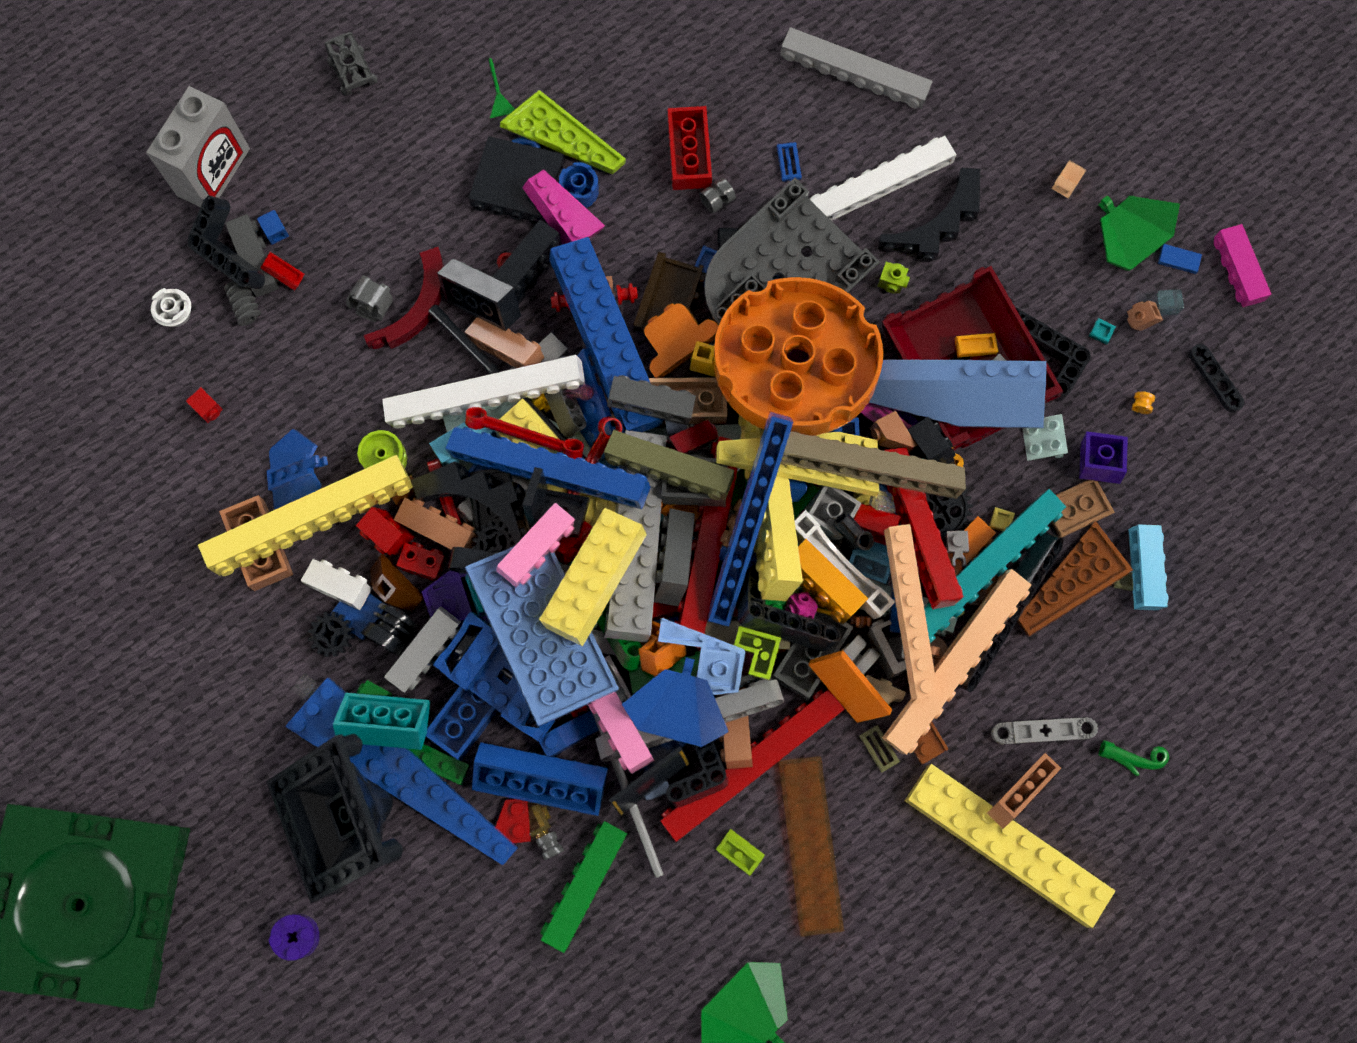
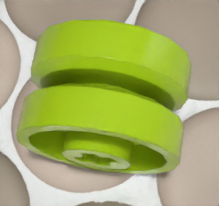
[357,430,408,469]

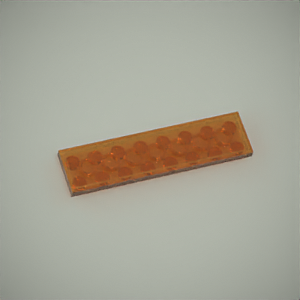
[778,756,844,936]

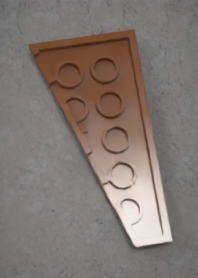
[1017,521,1133,637]

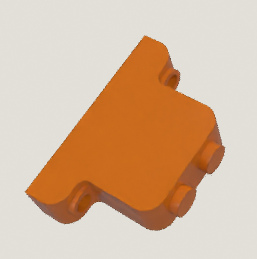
[644,303,719,378]

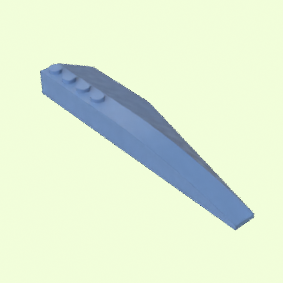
[869,360,1046,428]

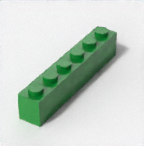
[540,821,627,953]

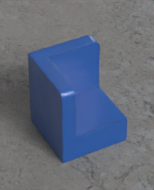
[257,210,289,245]

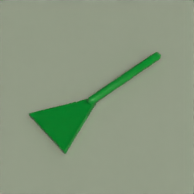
[489,58,515,118]

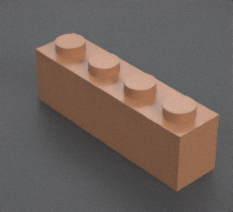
[464,317,545,368]
[394,497,478,550]
[716,686,753,769]
[987,753,1061,829]

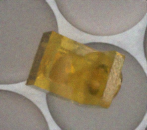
[529,804,552,839]

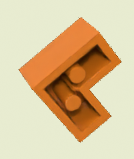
[638,620,687,676]

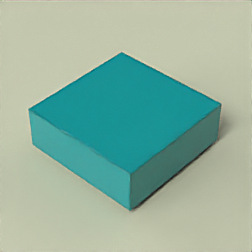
[1089,318,1116,345]

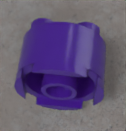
[269,914,319,961]

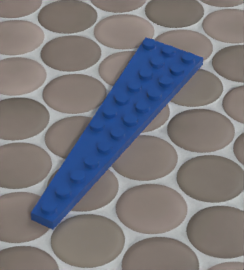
[285,678,518,865]

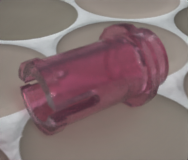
[566,385,594,401]

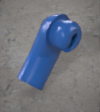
[512,136,541,148]

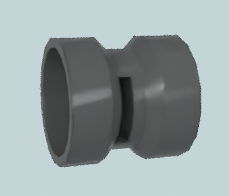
[536,831,564,860]

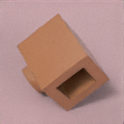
[1127,301,1163,331]

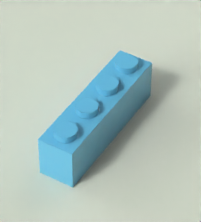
[1128,524,1168,610]

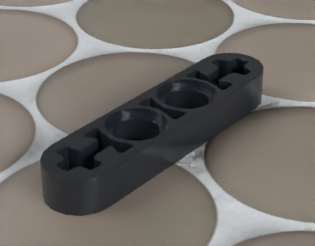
[1189,344,1244,413]

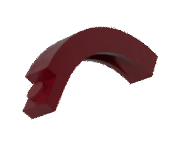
[364,247,444,349]

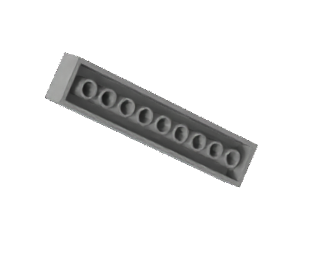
[604,430,667,643]

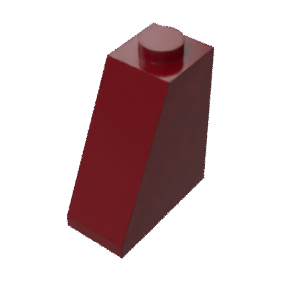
[666,420,718,455]

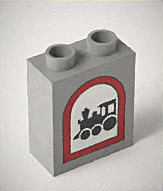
[146,86,250,207]

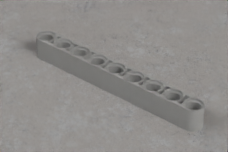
[595,680,784,762]

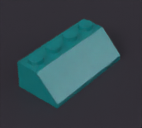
[333,693,430,750]

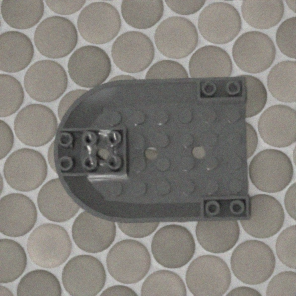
[705,178,880,325]

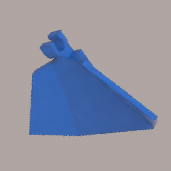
[267,429,328,510]
[622,658,729,747]

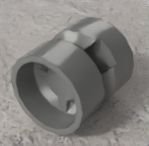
[699,177,736,214]

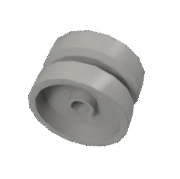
[842,635,881,675]

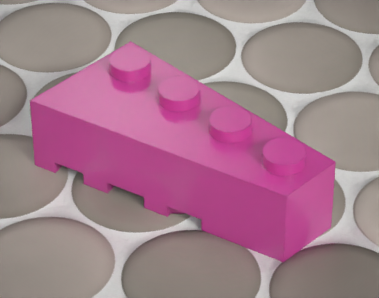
[522,170,605,244]

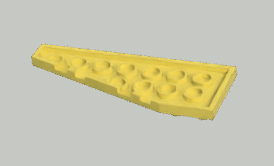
[716,432,879,496]

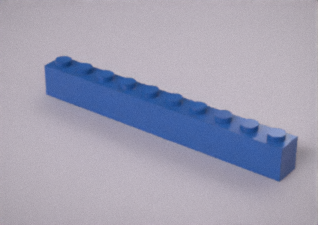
[708,412,793,627]
[445,427,651,510]

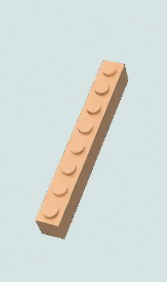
[884,524,938,700]

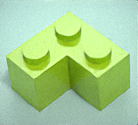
[734,626,781,681]

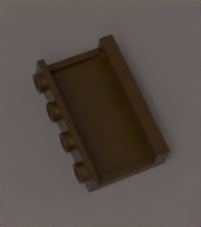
[633,251,706,333]

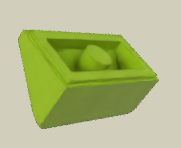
[715,829,765,876]

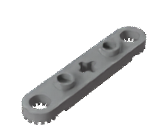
[991,717,1098,744]

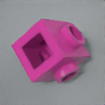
[785,591,818,619]

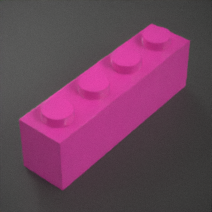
[1214,224,1272,307]

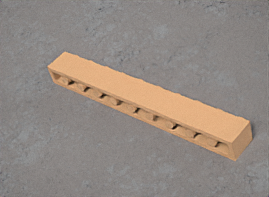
[882,569,1031,755]

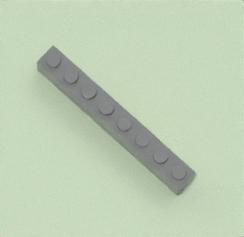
[780,27,933,109]

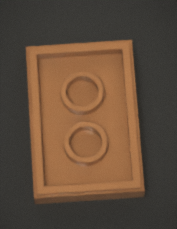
[1051,480,1115,538]

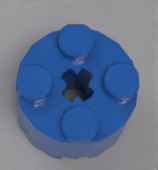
[559,162,599,208]

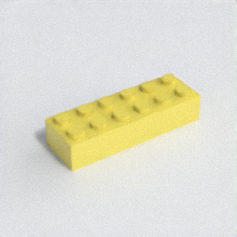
[539,508,647,647]

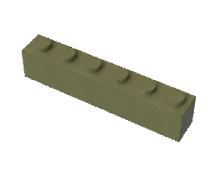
[604,430,734,500]

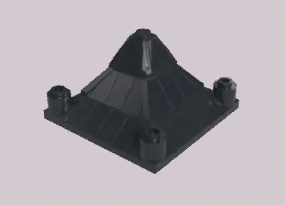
[266,734,403,904]

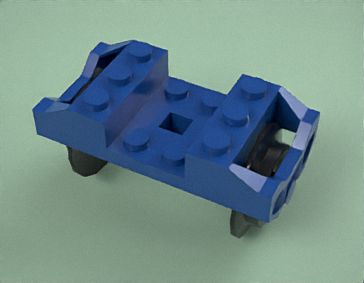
[433,612,555,741]

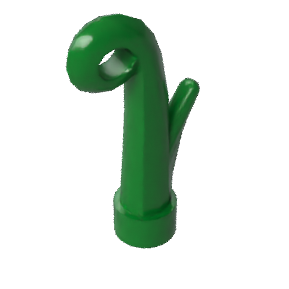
[1098,740,1169,776]

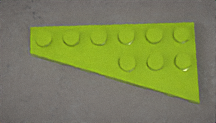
[500,90,626,175]

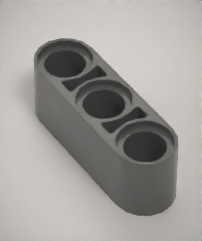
[544,388,586,438]

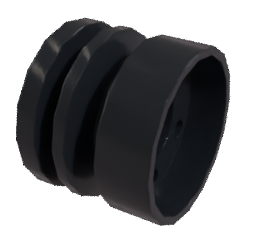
[361,602,418,656]

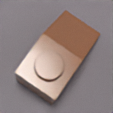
[870,411,917,453]

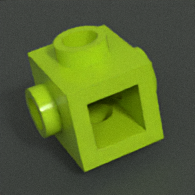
[877,262,910,294]

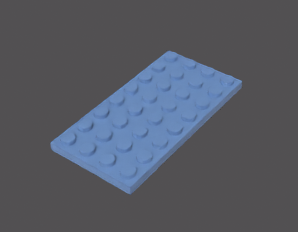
[465,546,619,727]

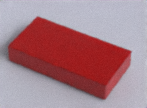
[260,252,305,290]

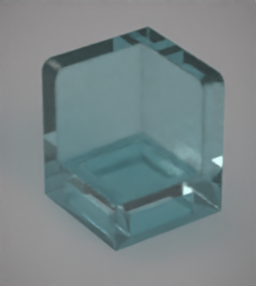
[1157,290,1184,316]

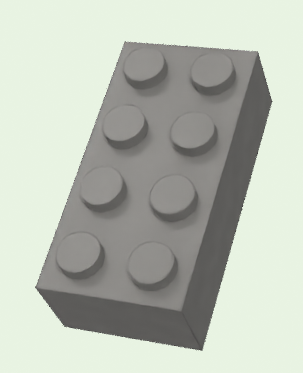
[384,607,461,693]

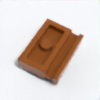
[913,721,948,765]

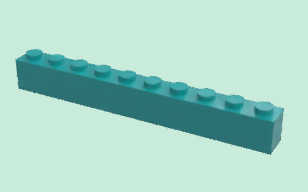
[924,489,1066,643]

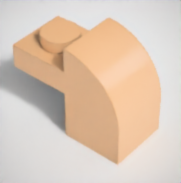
[1052,161,1086,198]

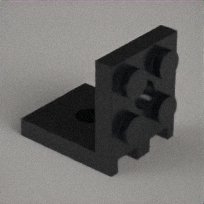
[523,467,590,538]

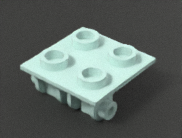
[1022,414,1068,461]

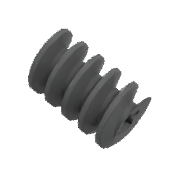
[224,281,261,326]

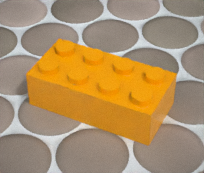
[798,539,868,624]

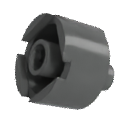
[346,276,393,322]

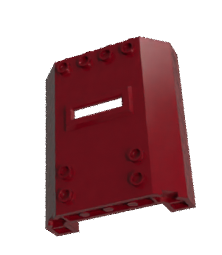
[882,266,1063,451]

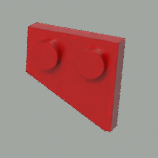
[495,799,531,843]

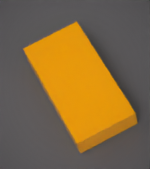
[954,333,998,358]

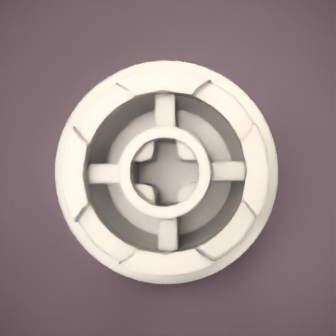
[151,288,191,327]

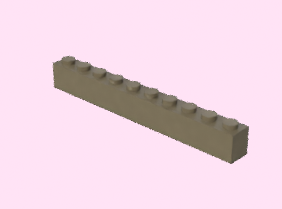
[760,431,966,499]

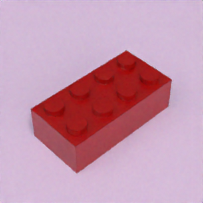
[667,106,712,190]

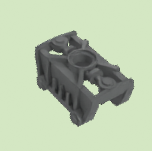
[324,32,378,96]

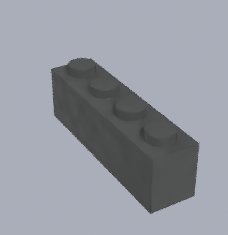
[225,214,279,297]
[607,375,696,425]

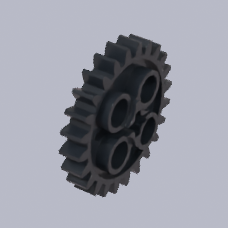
[925,489,973,542]

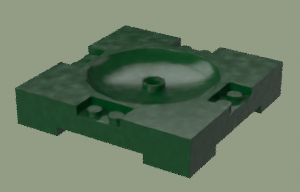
[0,804,190,1010]

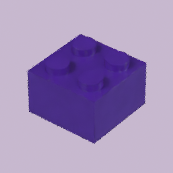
[1079,431,1128,484]

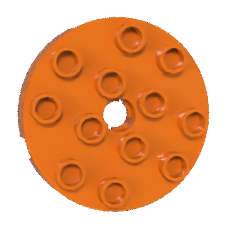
[713,277,883,436]

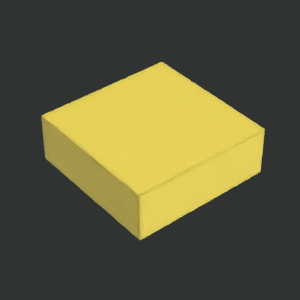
[990,507,1015,531]

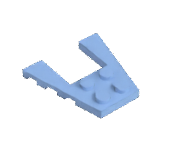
[658,618,745,695]

